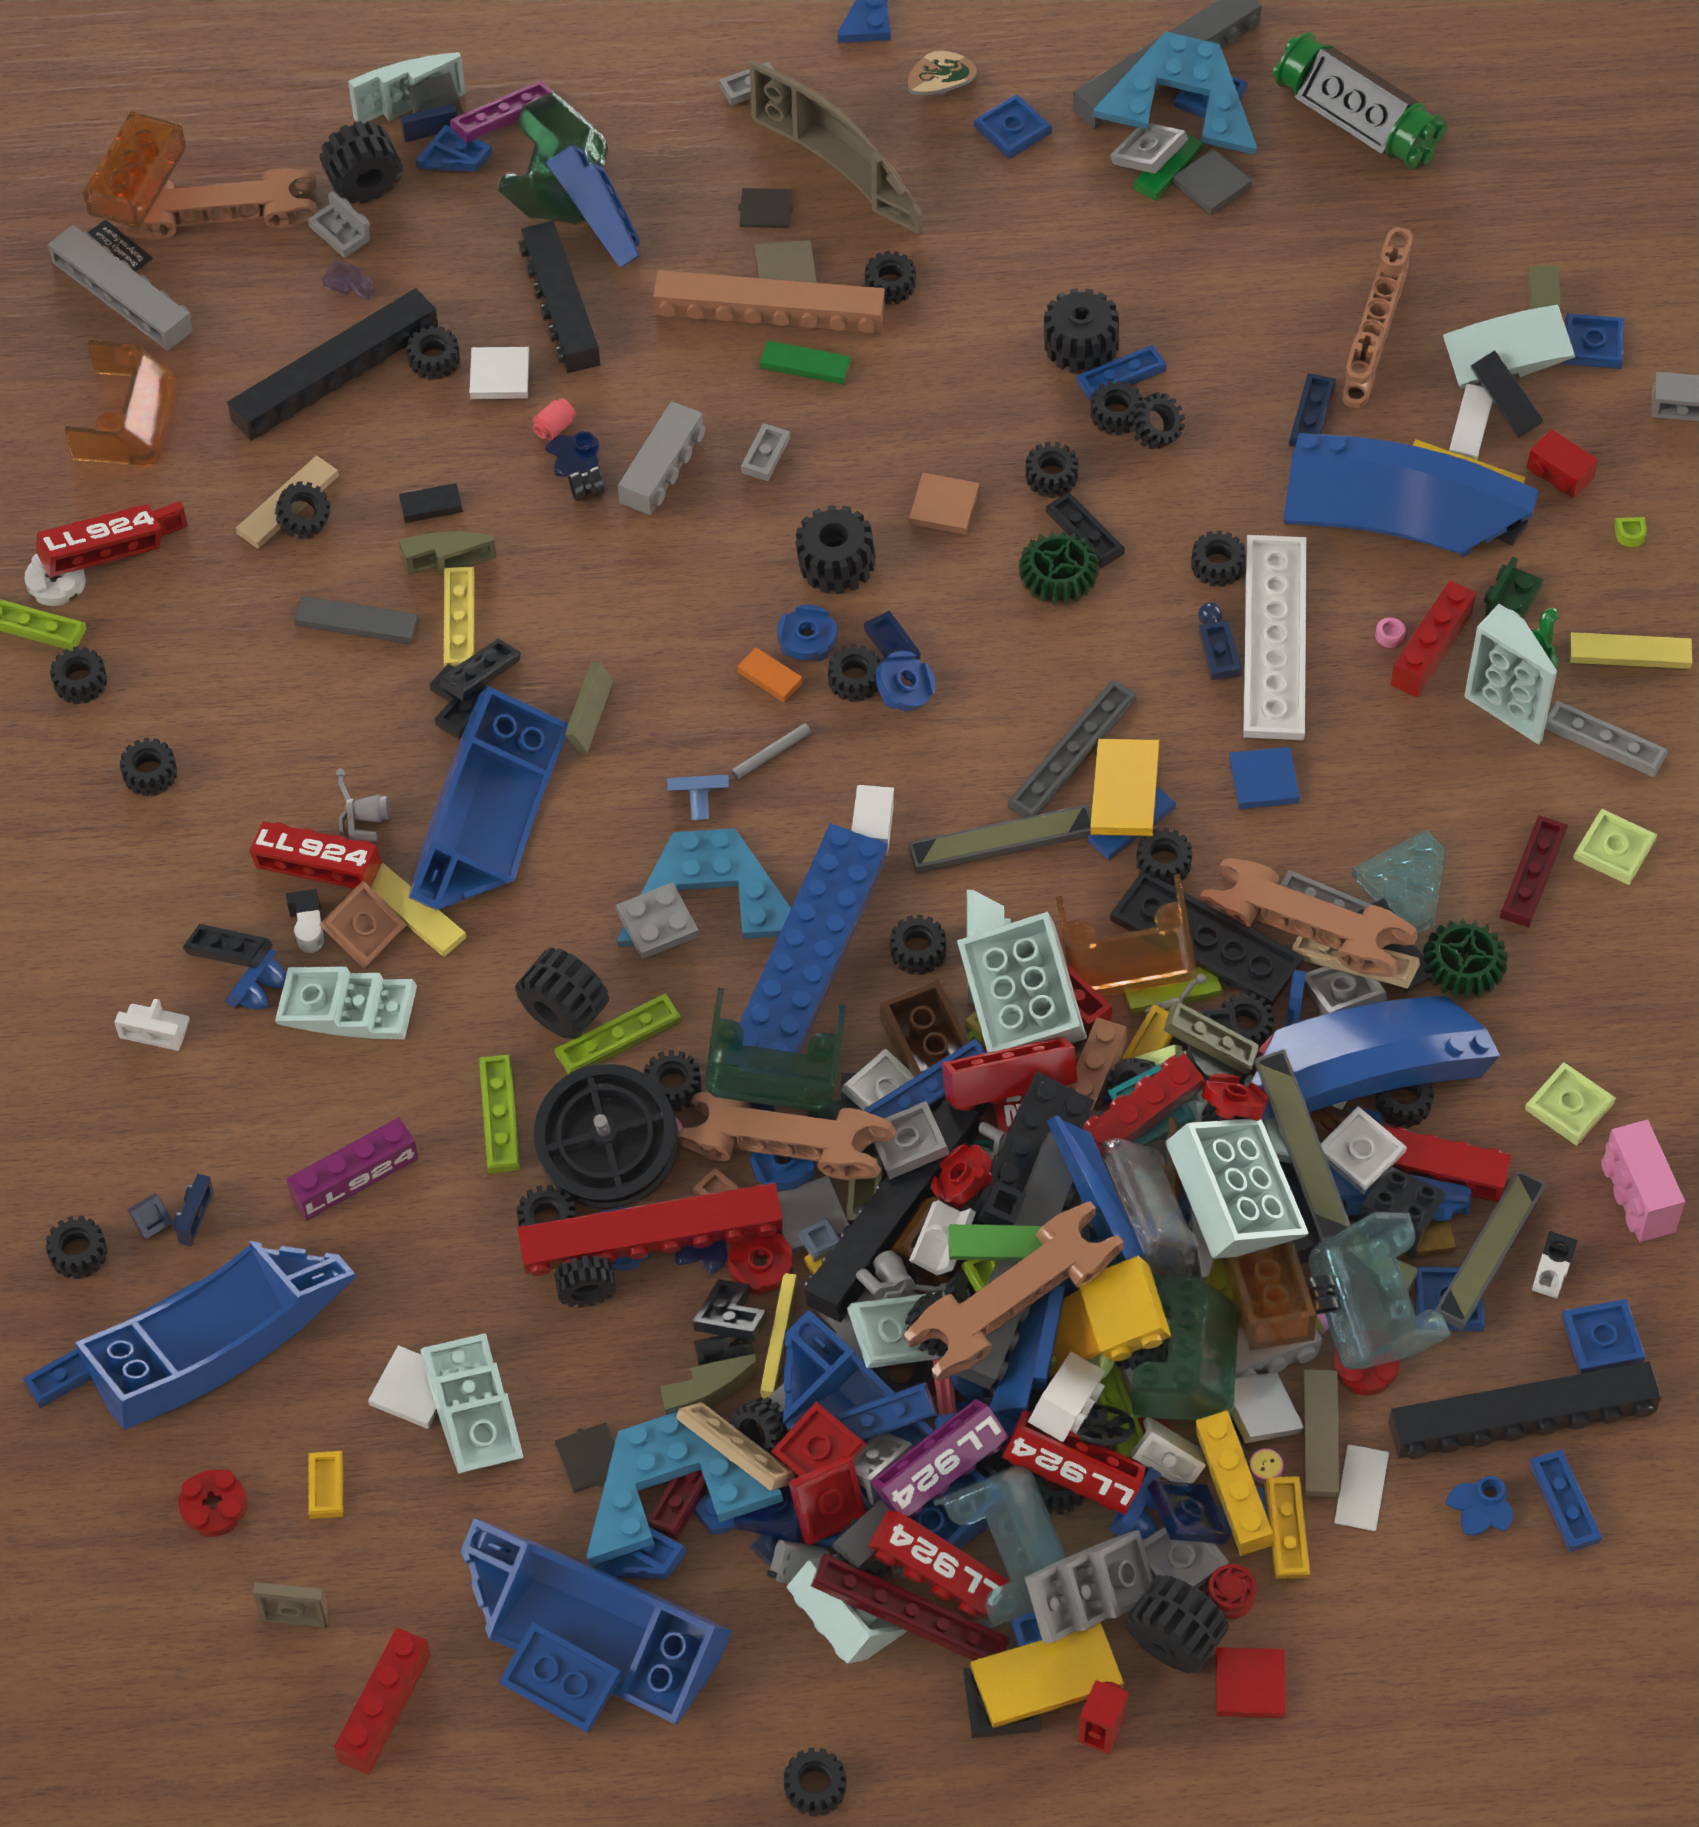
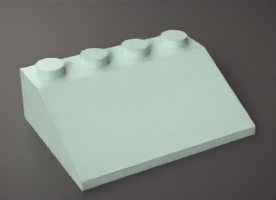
[1464,604,1557,745]
[957,912,1087,1053]
[1165,1119,1309,1259]

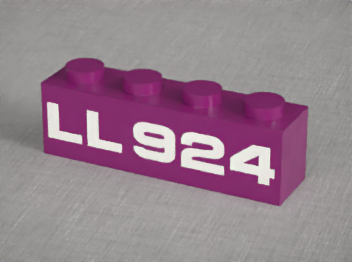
[286,1117,418,1221]
[871,1399,1009,1518]

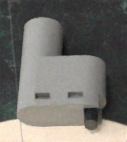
[767,1540,829,1584]

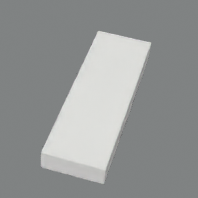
[1449,384,1493,460]

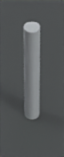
[731,723,811,780]

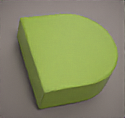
[1614,517,1647,547]

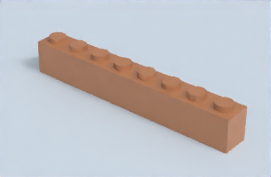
[653,270,885,333]

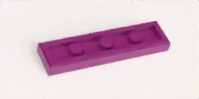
[450,81,557,143]

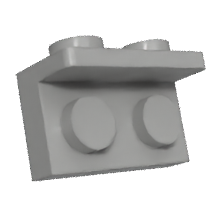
[853,1433,913,1505]

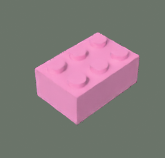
[1601,1119,1685,1243]

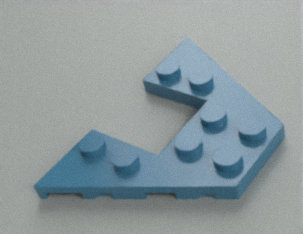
[1092,32,1257,155]
[617,828,791,947]
[587,1411,784,1566]

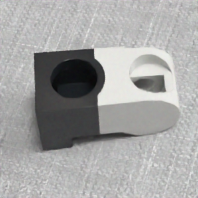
[286,888,324,953]
[1532,1231,1578,1299]

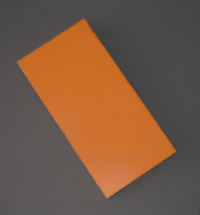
[737,647,803,703]

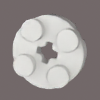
[25,554,86,606]

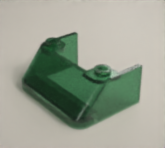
[705,988,846,1111]

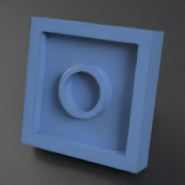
[667,774,729,820]

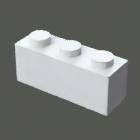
[1028,1352,1106,1442]

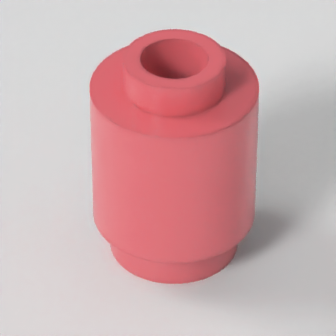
[533,398,576,440]

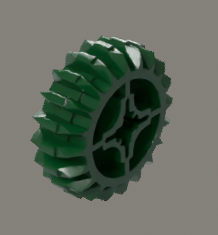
[1019,530,1099,606]
[1423,918,1508,1000]

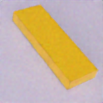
[1264,1476,1310,1579]

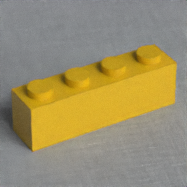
[1196,1410,1273,1556]

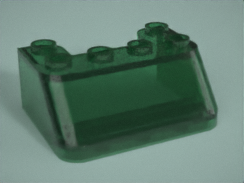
[498,91,608,224]
[1131,1274,1239,1420]

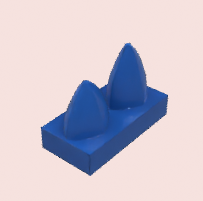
[225,949,286,1009]
[1109,1467,1170,1539]

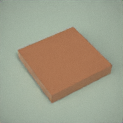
[909,472,980,535]
[319,881,407,968]

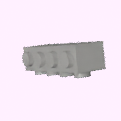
[618,401,706,515]

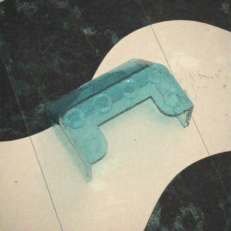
[1309,1212,1451,1370]
[932,1466,1067,1627]

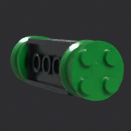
[1273,32,1448,170]

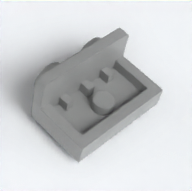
[308,191,371,258]

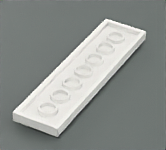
[1243,535,1306,740]

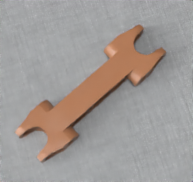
[120,168,318,239]
[1342,227,1413,409]
[1200,858,1418,977]
[678,1091,896,1180]
[904,1201,1124,1382]

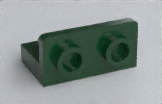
[1484,556,1544,619]

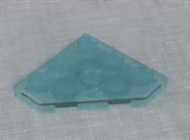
[1352,829,1445,933]

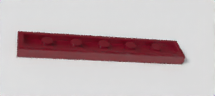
[810,1553,1010,1661]

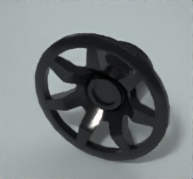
[1076,1403,1136,1451]

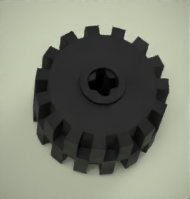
[320,121,403,204]
[1044,288,1119,374]
[795,505,876,594]
[515,948,609,1039]
[1125,1575,1229,1674]

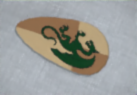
[907,51,977,96]

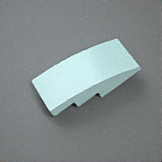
[348,52,466,124]
[1443,305,1575,389]
[275,967,417,1040]
[420,1333,524,1474]

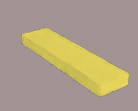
[444,567,475,668]
[1569,632,1692,669]
[371,863,466,957]
[760,1273,797,1399]

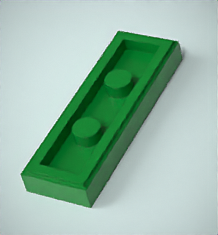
[1133,134,1203,201]
[760,340,851,385]

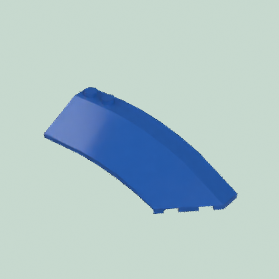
[1283,433,1539,558]
[408,686,569,911]
[1248,995,1500,1120]
[75,1241,355,1430]
[783,1310,1008,1549]
[461,1518,732,1724]

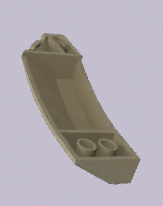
[750,60,922,234]

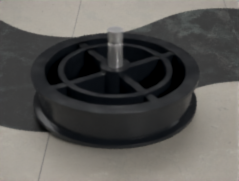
[534,1063,679,1209]

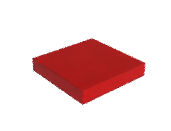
[771,1401,867,1477]
[788,1455,867,1545]
[1215,1647,1286,1718]

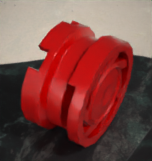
[1207,1564,1256,1619]

